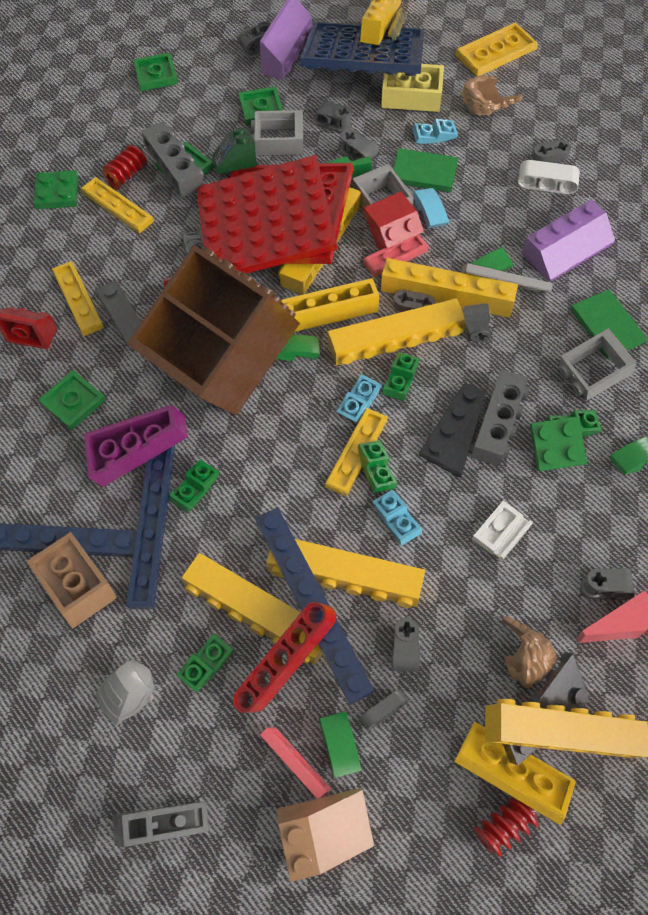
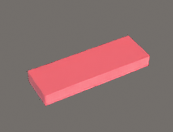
[363,234,429,278]
[260,727,331,799]

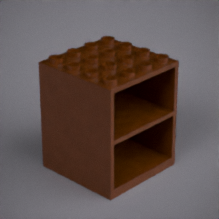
[127,245,300,415]

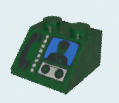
[212,128,257,174]

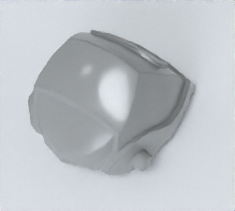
[96,660,155,725]

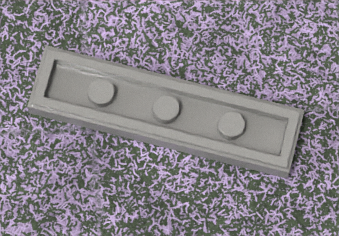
[461,263,553,293]

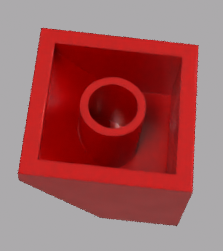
[363,191,424,248]
[0,307,57,350]

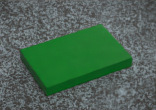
[394,148,458,192]
[570,289,647,359]

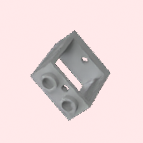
[251,110,304,155]
[352,164,414,208]
[559,328,637,401]

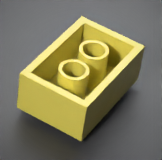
[381,64,444,112]

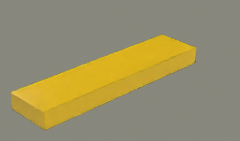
[81,177,154,234]
[52,261,104,336]
[325,408,388,497]

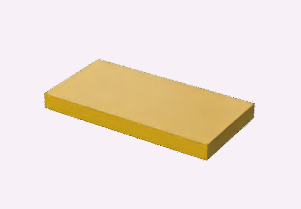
[455,22,538,77]
[454,722,576,825]

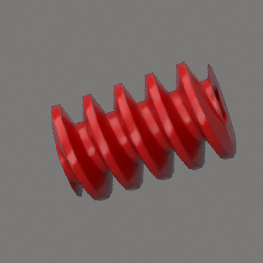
[102,145,148,190]
[473,798,539,858]

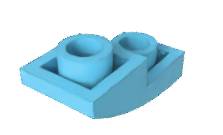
[412,119,458,144]
[413,188,449,229]
[336,374,382,423]
[372,490,422,546]

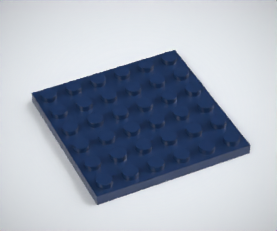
[300,22,424,76]

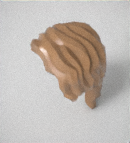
[462,75,522,116]
[502,616,557,689]

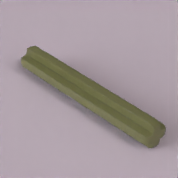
[388,8,406,41]

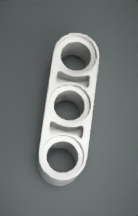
[518,160,580,194]

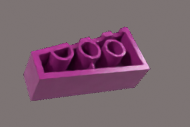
[84,404,188,487]

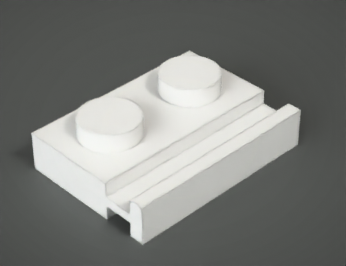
[472,501,533,562]

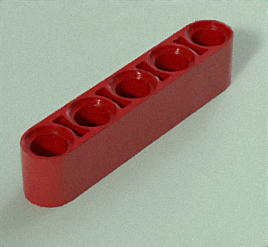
[233,602,336,713]

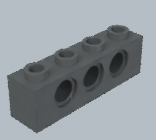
[141,121,204,198]
[471,369,530,467]

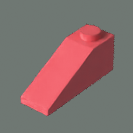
[576,591,648,643]

